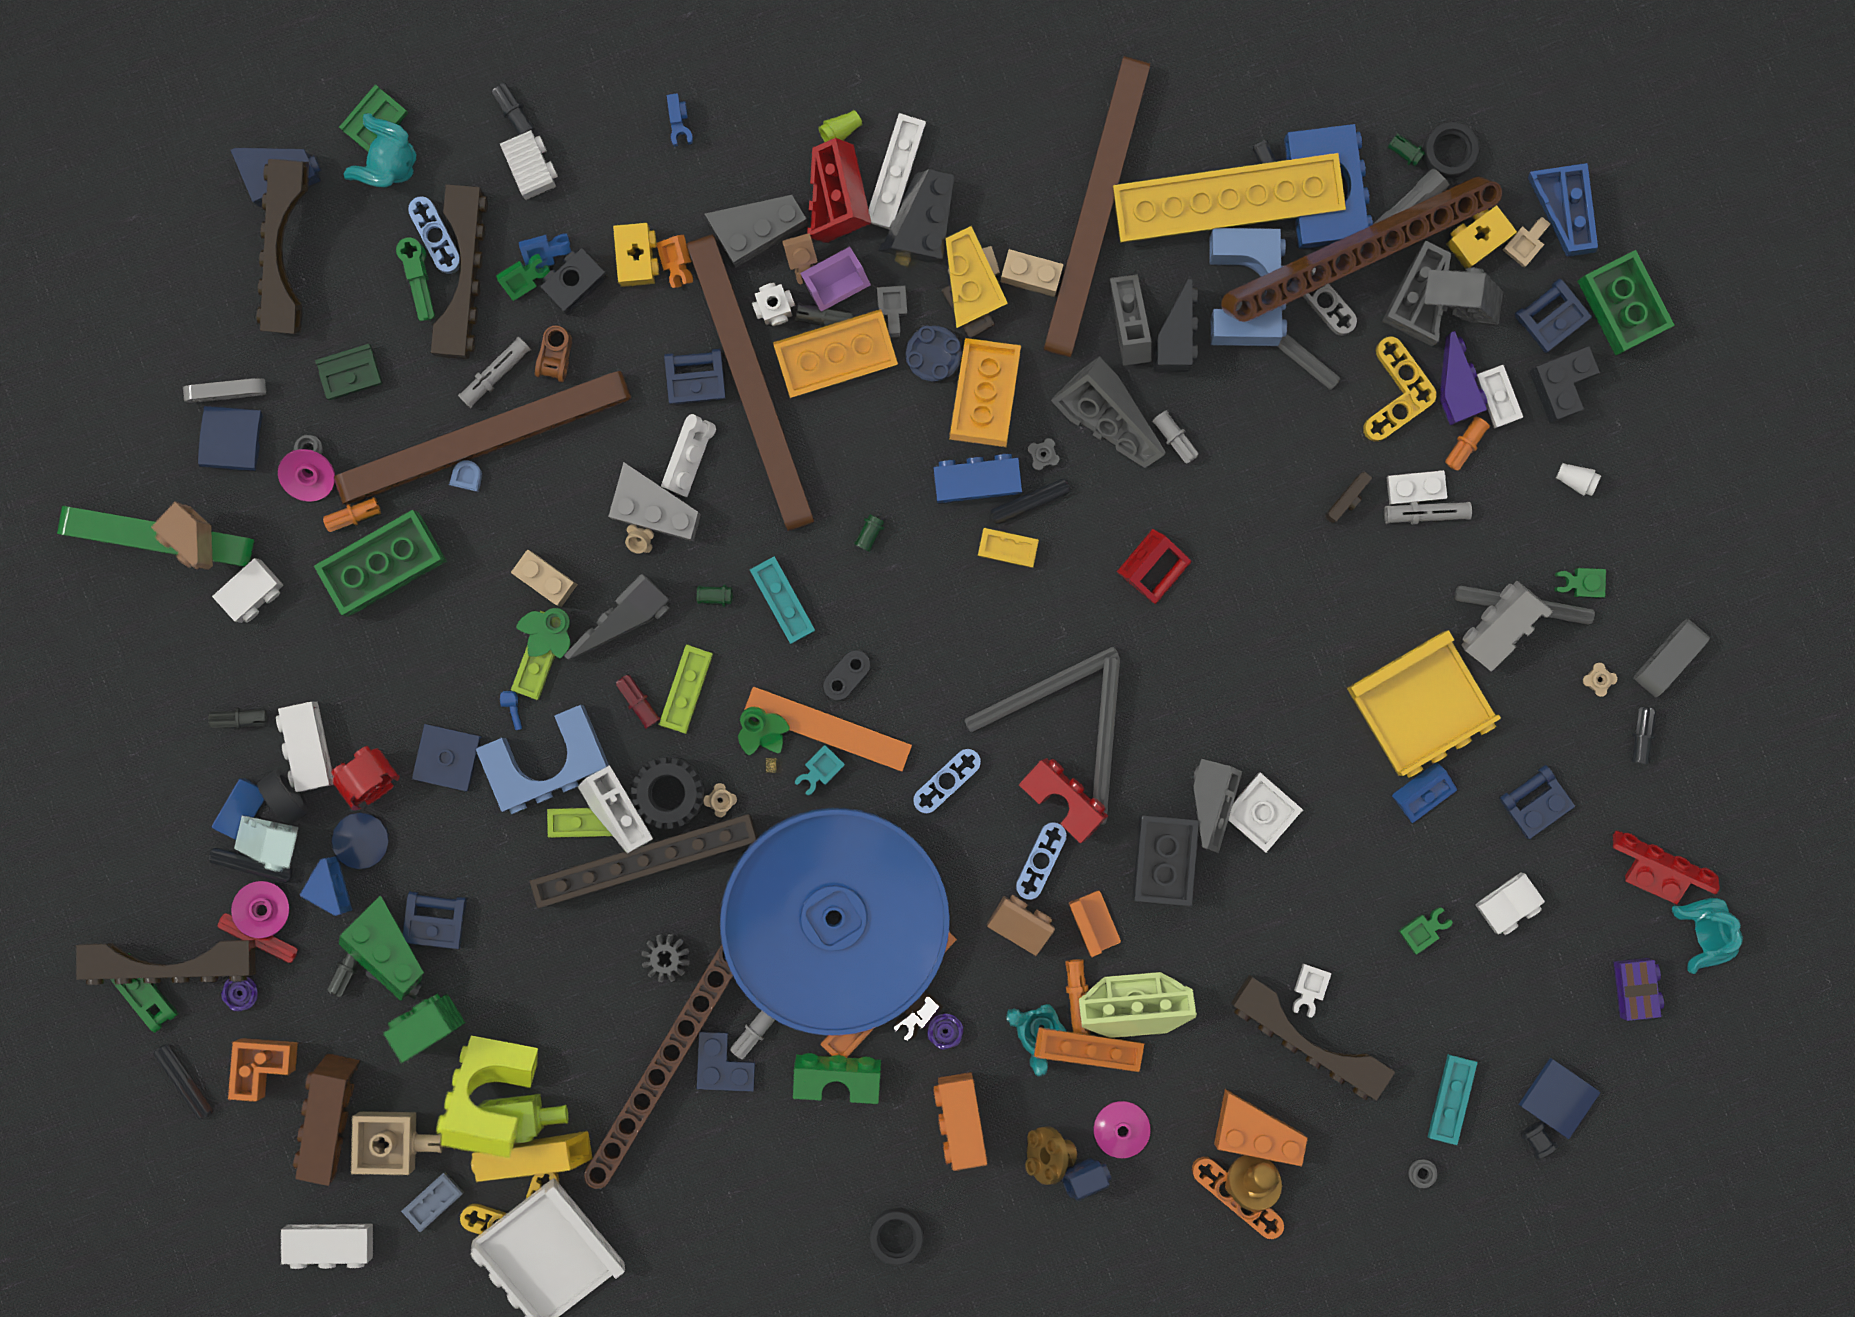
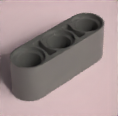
[1633,618,1710,698]

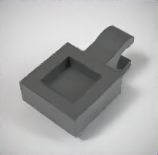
[877,286,907,338]

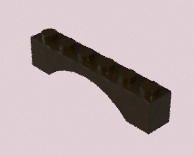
[256,159,309,334]
[431,184,488,359]
[76,940,256,985]
[1231,975,1395,1101]

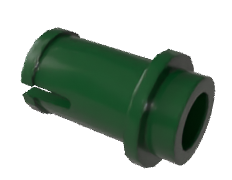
[1387,133,1425,167]
[854,514,884,552]
[697,584,733,607]

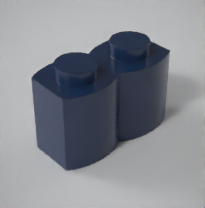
[1062,1158,1111,1201]

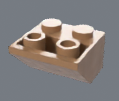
[152,502,213,570]
[987,895,1055,956]

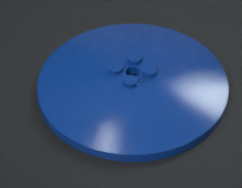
[720,808,949,1035]

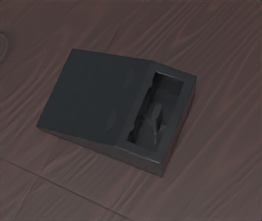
[1153,279,1198,372]

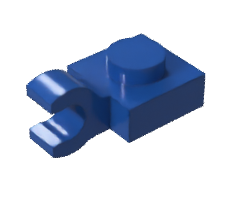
[667,93,693,147]
[519,234,571,268]

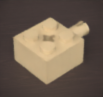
[351,1112,443,1175]

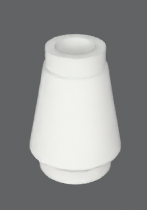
[1556,463,1601,496]

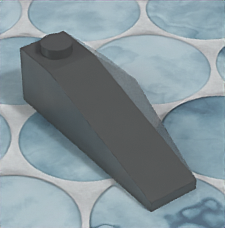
[1051,356,1166,468]

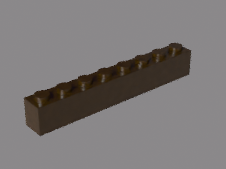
[530,813,758,908]

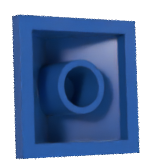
[300,856,352,915]

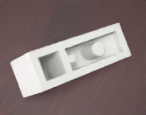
[578,765,653,853]

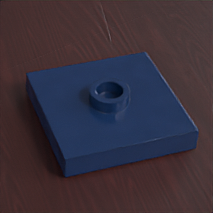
[412,724,481,791]

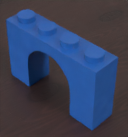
[1284,124,1373,249]

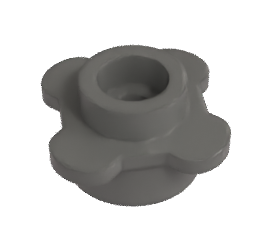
[1028,439,1059,470]

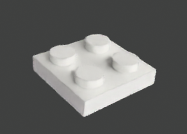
[1228,773,1303,852]

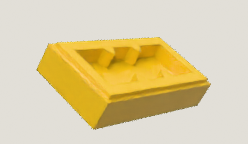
[978,528,1039,568]

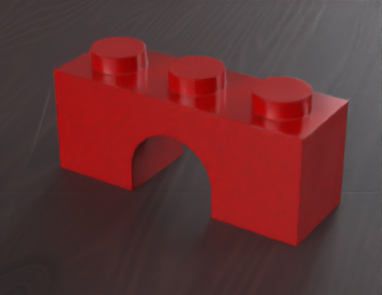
[1019,758,1108,843]

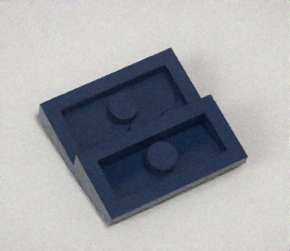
[198,406,263,471]
[1518,1058,1601,1139]

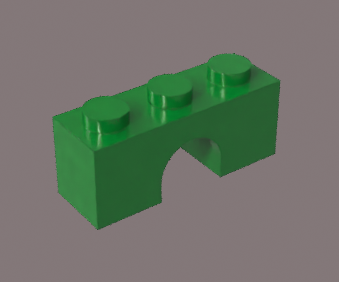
[793,1053,881,1104]

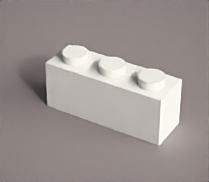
[276,702,334,792]
[281,1224,373,1269]

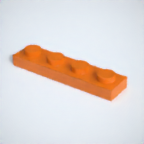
[1034,1028,1144,1072]

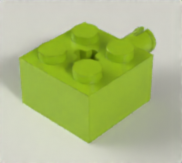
[477,1094,568,1143]

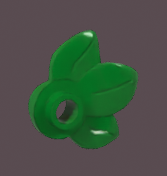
[516,608,570,658]
[738,707,790,755]

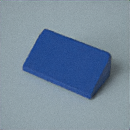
[1392,763,1457,823]
[211,778,264,840]

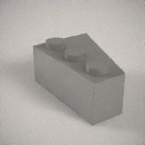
[609,463,701,542]
[1462,581,1553,672]

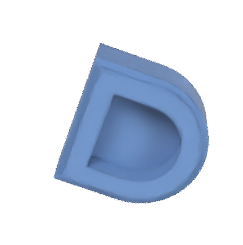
[449,460,482,492]

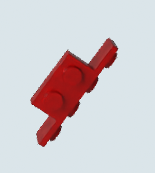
[1613,830,1720,904]

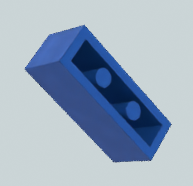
[934,454,1022,503]

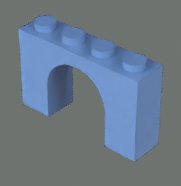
[1209,228,1287,346]
[476,705,609,814]

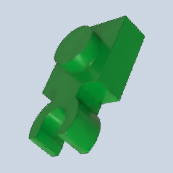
[496,254,550,301]
[1555,568,1606,598]
[1398,907,1453,955]

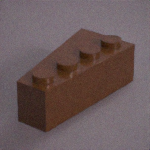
[293,1053,360,1186]

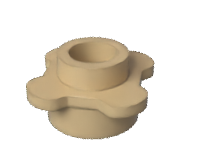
[625,524,654,553]
[1583,663,1617,697]
[703,783,737,817]

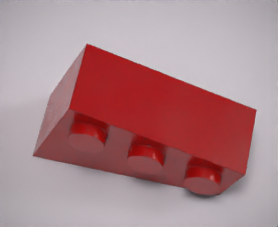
[807,138,871,243]

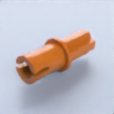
[1445,417,1490,470]
[323,497,381,532]

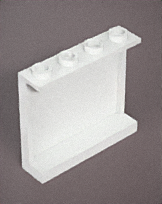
[471,1178,625,1317]

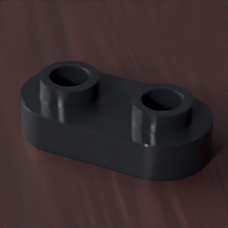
[823,650,870,700]

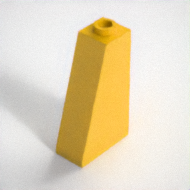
[471,1131,592,1182]

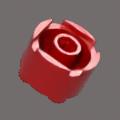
[331,746,400,810]

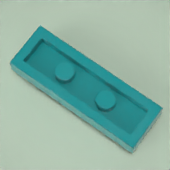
[750,556,815,644]
[1428,1054,1477,1145]

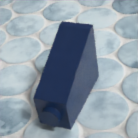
[231,148,322,207]

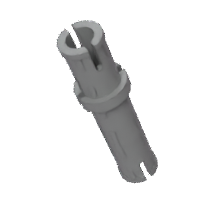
[458,337,531,408]
[1384,502,1472,525]

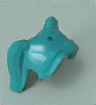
[344,113,416,187]
[1672,898,1743,974]
[1006,1004,1067,1076]

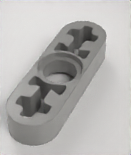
[1303,268,1357,336]
[183,379,266,402]

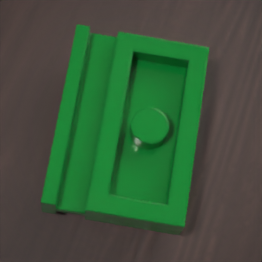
[339,85,408,152]

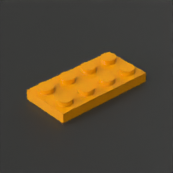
[773,309,898,398]
[950,338,1021,447]

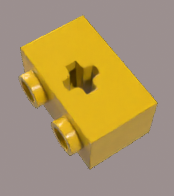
[1447,205,1517,269]
[613,223,659,287]

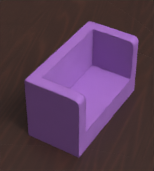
[800,247,870,312]

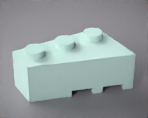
[234,815,298,871]

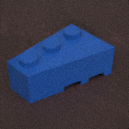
[1528,163,1598,257]

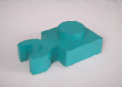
[795,745,845,795]

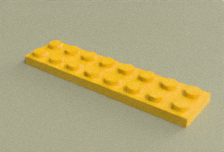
[1113,153,1346,243]

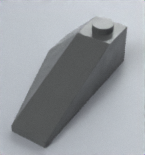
[564,574,671,660]

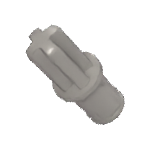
[1152,410,1199,463]
[730,1010,775,1059]

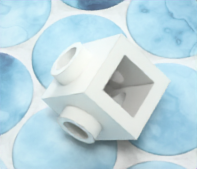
[752,283,795,326]

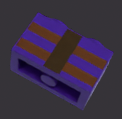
[1614,958,1664,1021]

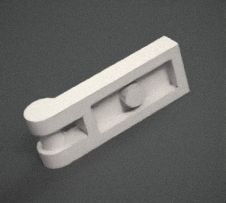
[661,414,716,497]

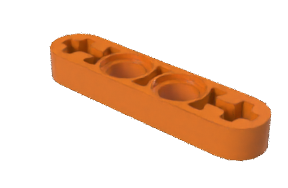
[1192,1157,1284,1239]

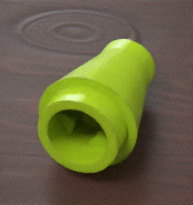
[819,110,862,142]

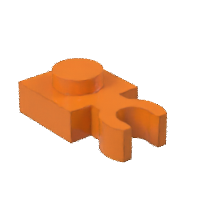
[656,235,693,288]

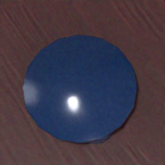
[906,326,962,382]
[332,813,389,869]

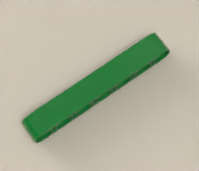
[57,506,254,567]

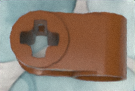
[535,326,572,382]

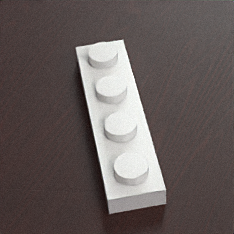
[869,113,926,230]

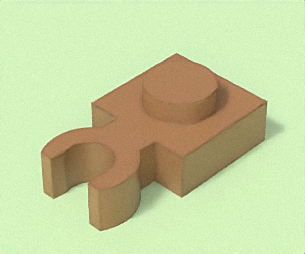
[783,233,817,284]

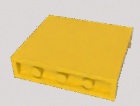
[1347,630,1501,778]

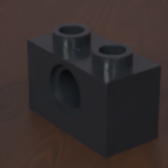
[540,248,608,315]

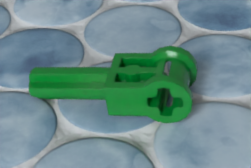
[396,238,435,321]

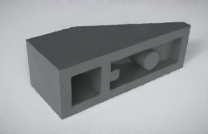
[1110,274,1151,366]
[1193,759,1242,853]

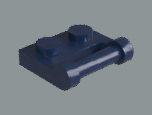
[1514,279,1592,353]
[665,349,726,405]
[1499,765,1575,839]
[403,891,466,949]

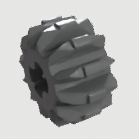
[642,934,690,982]

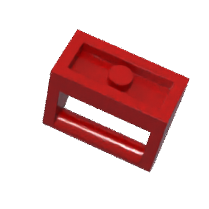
[1117,529,1192,605]

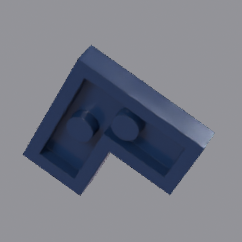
[697,1031,755,1091]

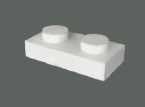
[1476,365,1523,428]
[1387,471,1447,505]

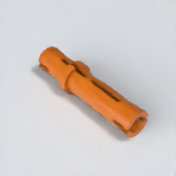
[1065,959,1091,1035]

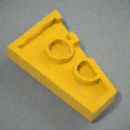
[946,226,1008,328]

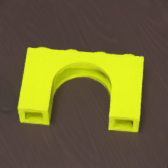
[437,1036,538,1158]

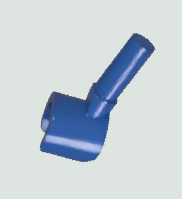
[500,691,522,730]

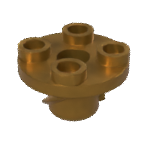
[1025,1127,1077,1185]
[1225,1155,1282,1213]

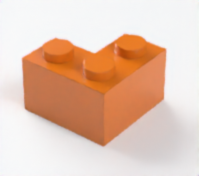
[228,1038,298,1101]

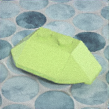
[1079,972,1196,1038]

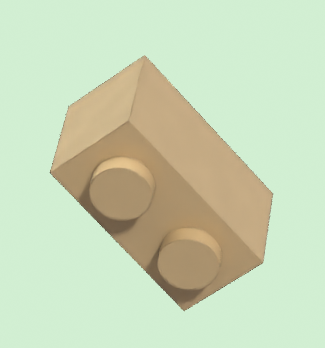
[1001,249,1063,297]
[511,550,578,607]

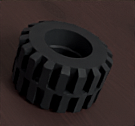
[631,757,705,829]

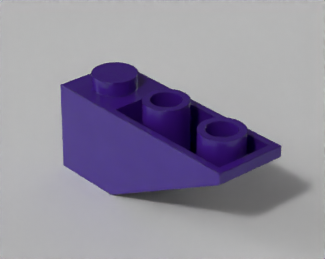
[1440,331,1488,425]

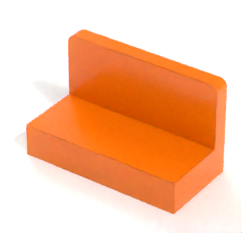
[1068,891,1121,957]

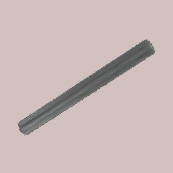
[965,647,1120,732]
[1093,657,1120,825]

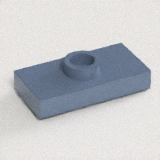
[401,1172,464,1232]

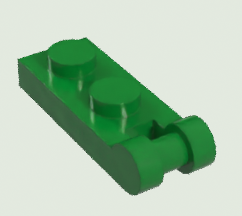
[110,953,178,1033]

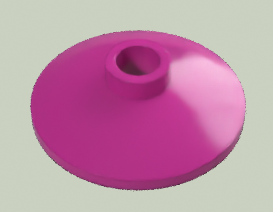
[278,449,335,501]
[231,881,289,938]
[1094,1101,1150,1158]

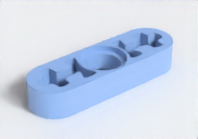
[408,197,461,274]
[914,749,980,813]
[1016,822,1066,899]

